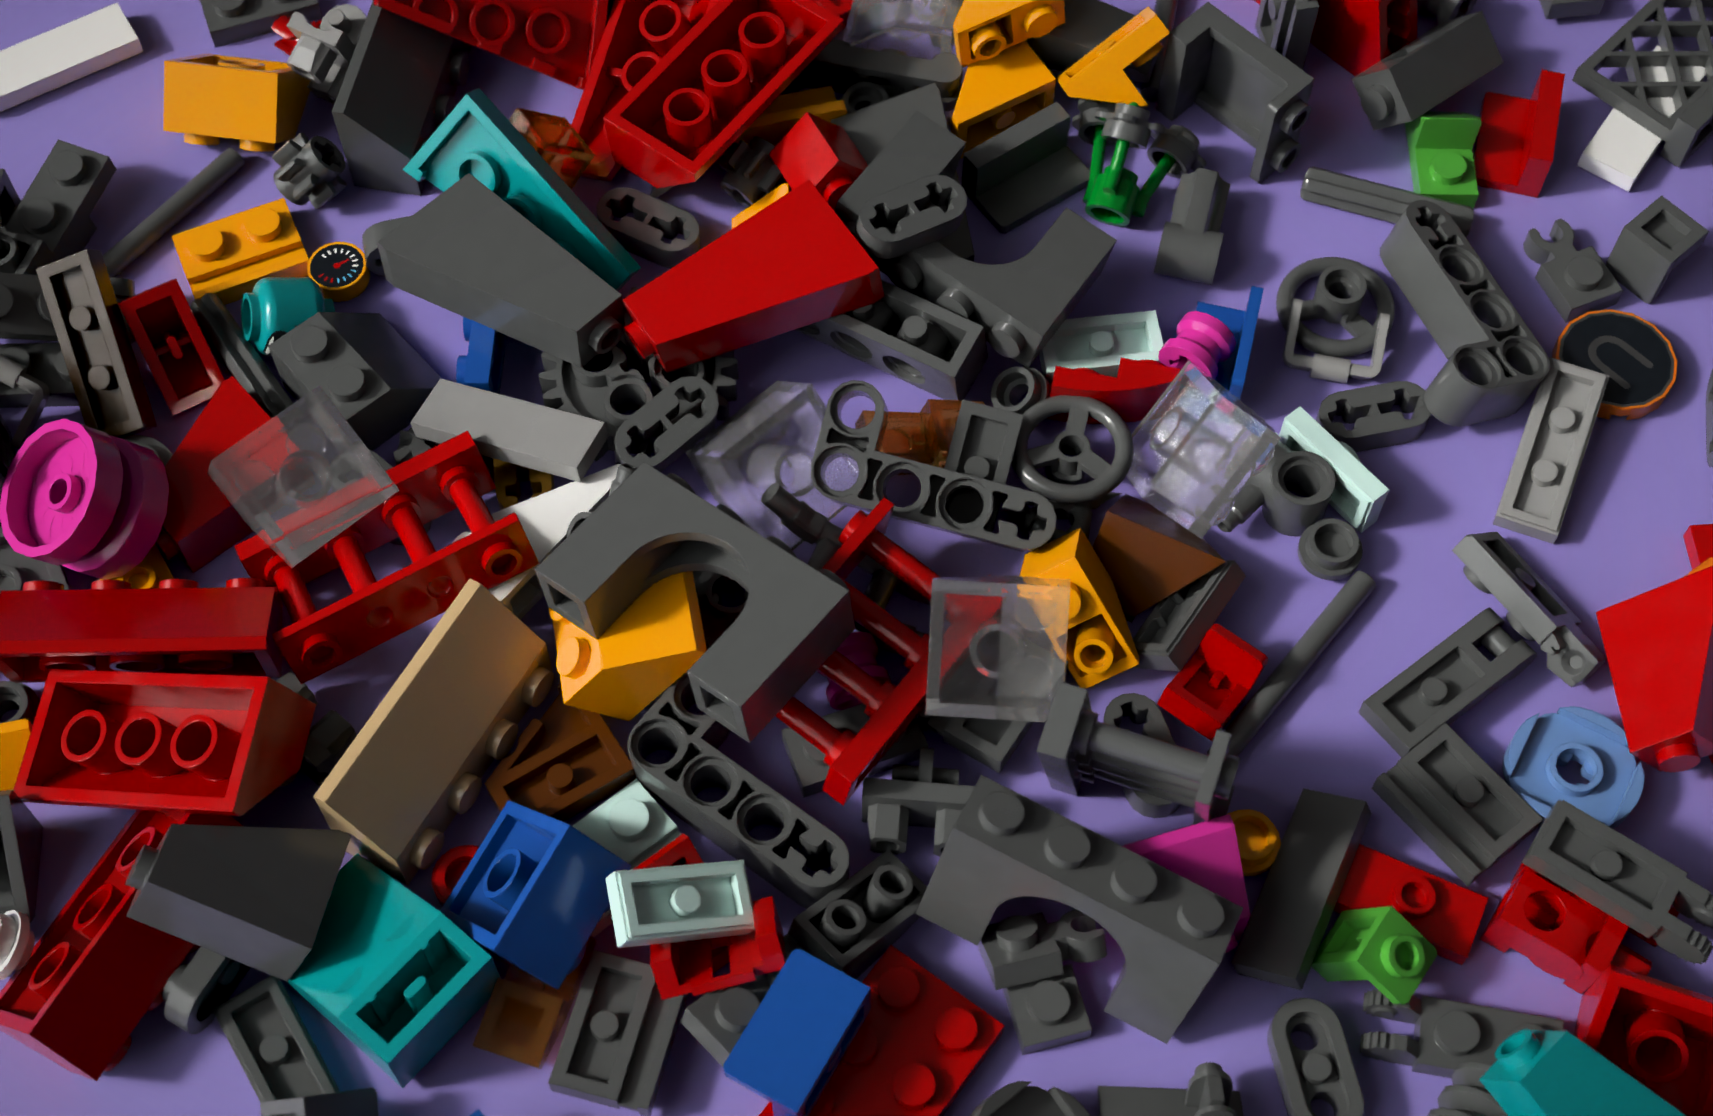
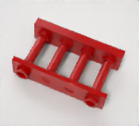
[234,430,540,684]
[775,497,1010,806]

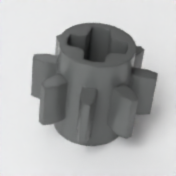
[272,133,347,209]
[717,136,790,208]

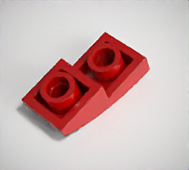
[1047,357,1182,424]

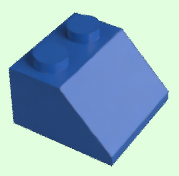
[440,800,632,990]

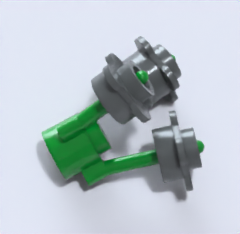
[1072,99,1206,226]

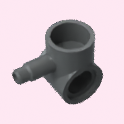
[1216,432,1336,537]

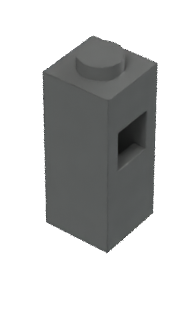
[1352,11,1504,130]

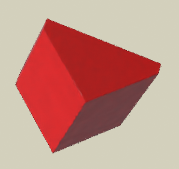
[1574,964,1713,1116]

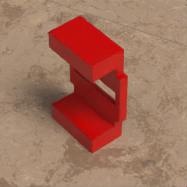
[650,896,786,1000]

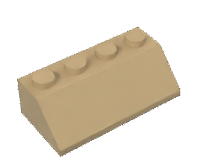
[313,578,554,886]

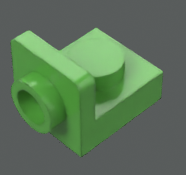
[1311,906,1437,1004]

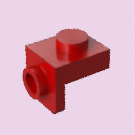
[1157,623,1268,741]

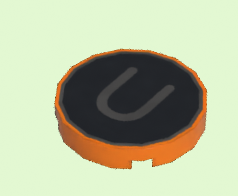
[1552,309,1678,420]

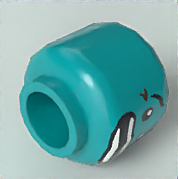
[241,277,335,356]

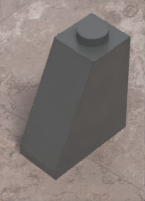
[125,824,351,982]

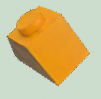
[951,41,1056,158]

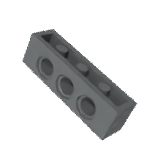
[795,280,988,407]

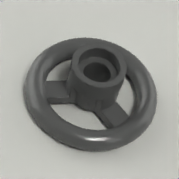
[1276,257,1395,357]
[1011,395,1134,503]

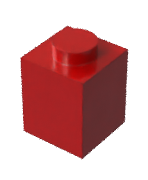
[769,112,868,211]

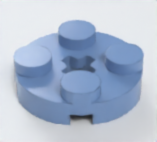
[1502,706,1644,829]

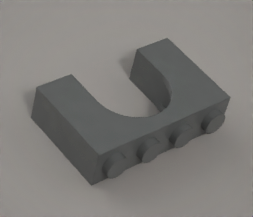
[835,110,1117,368]
[535,462,855,743]
[916,775,1243,1044]

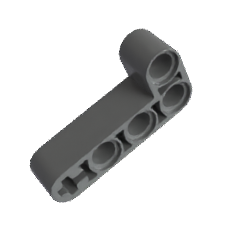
[1380,200,1550,427]
[811,380,1056,552]
[627,672,849,909]

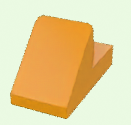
[1056,7,1170,107]

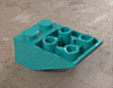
[286,853,503,1089]

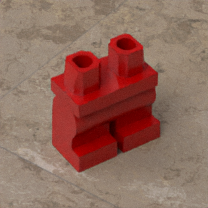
[1480,863,1679,995]

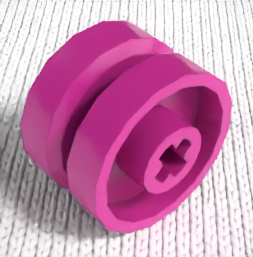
[0,418,169,580]

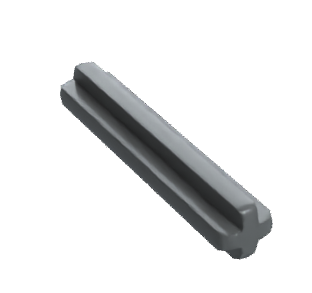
[1300,166,1474,237]
[190,293,300,433]

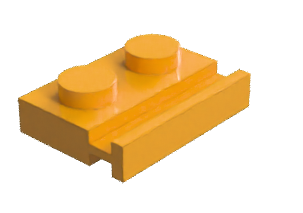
[171,198,309,305]

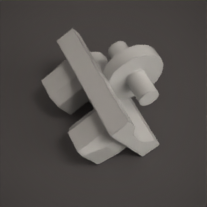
[286,4,367,104]

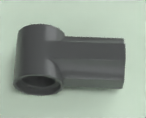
[1154,168,1230,285]

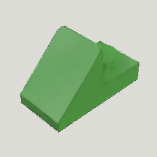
[1405,111,1482,209]

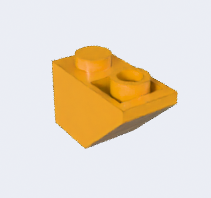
[953,0,1065,67]
[1017,527,1140,689]

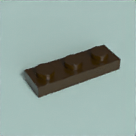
[35,249,157,438]

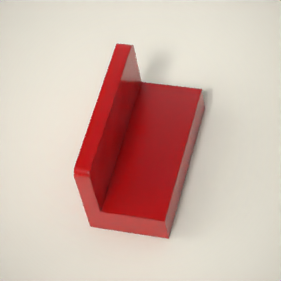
[1473,69,1565,198]

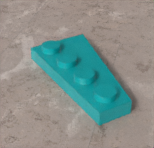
[403,88,641,291]

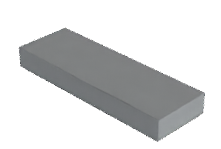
[1493,357,1610,544]
[410,378,609,482]

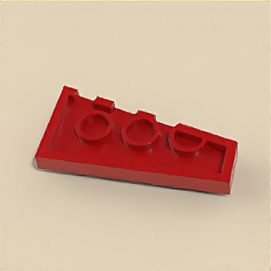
[373,0,609,90]

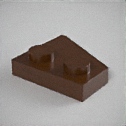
[485,682,636,822]

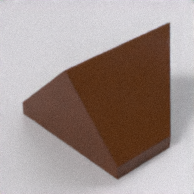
[1093,494,1226,623]

